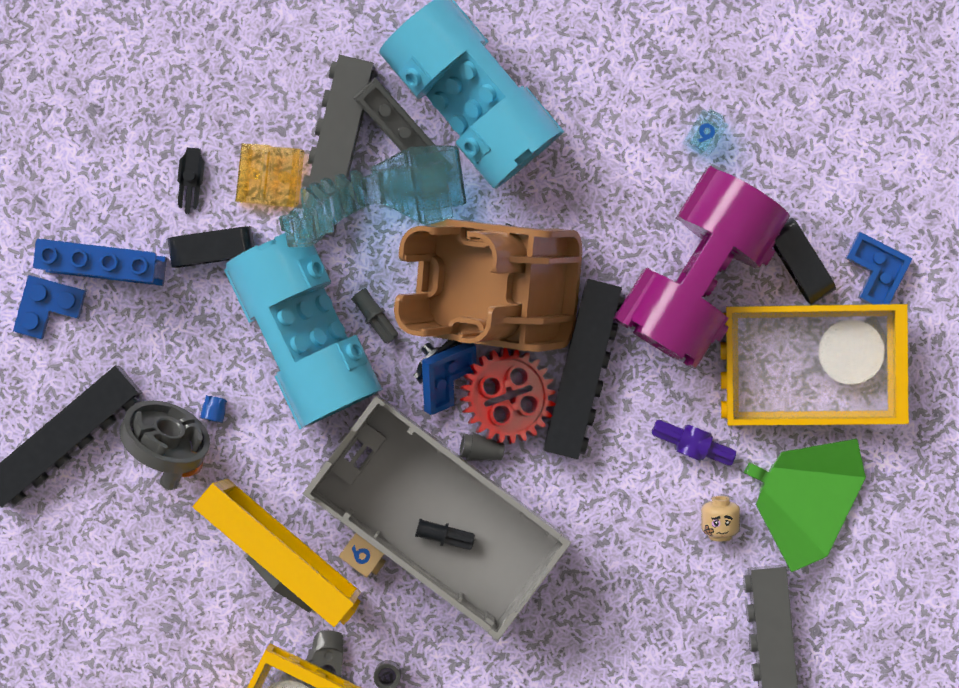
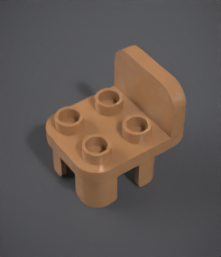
[394,219,582,352]

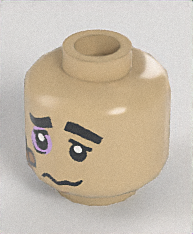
[701,496,740,541]

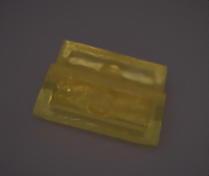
[235,143,304,208]

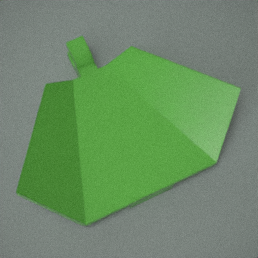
[744,439,866,572]

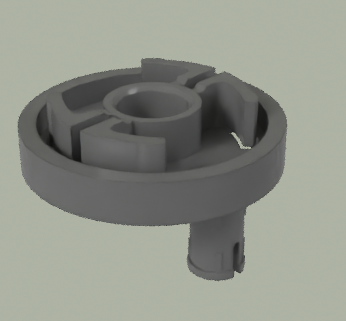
[119,400,210,490]

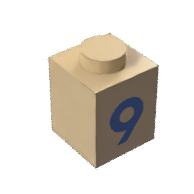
[338,533,386,578]

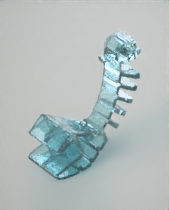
[279,145,467,247]

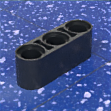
[773,217,836,305]
[167,226,254,268]

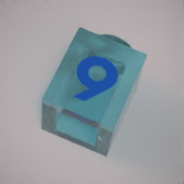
[682,109,728,158]

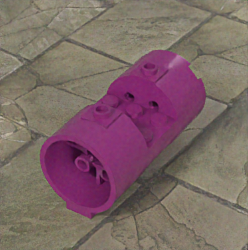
[613,166,790,369]

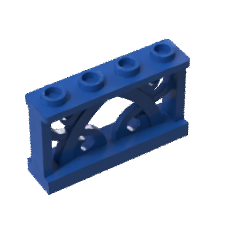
[33,239,167,286]

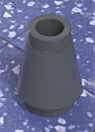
[460,432,505,461]

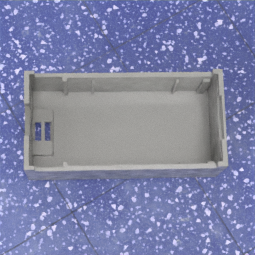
[302,396,571,641]

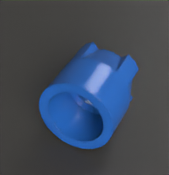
[200,395,227,423]

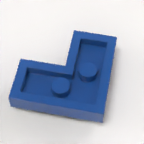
[845,232,913,304]
[13,275,87,339]
[422,343,477,415]

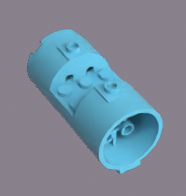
[379,0,564,189]
[224,228,383,429]

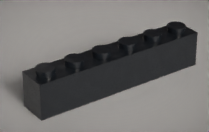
[543,279,625,459]
[0,365,143,508]

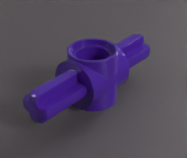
[652,419,736,466]

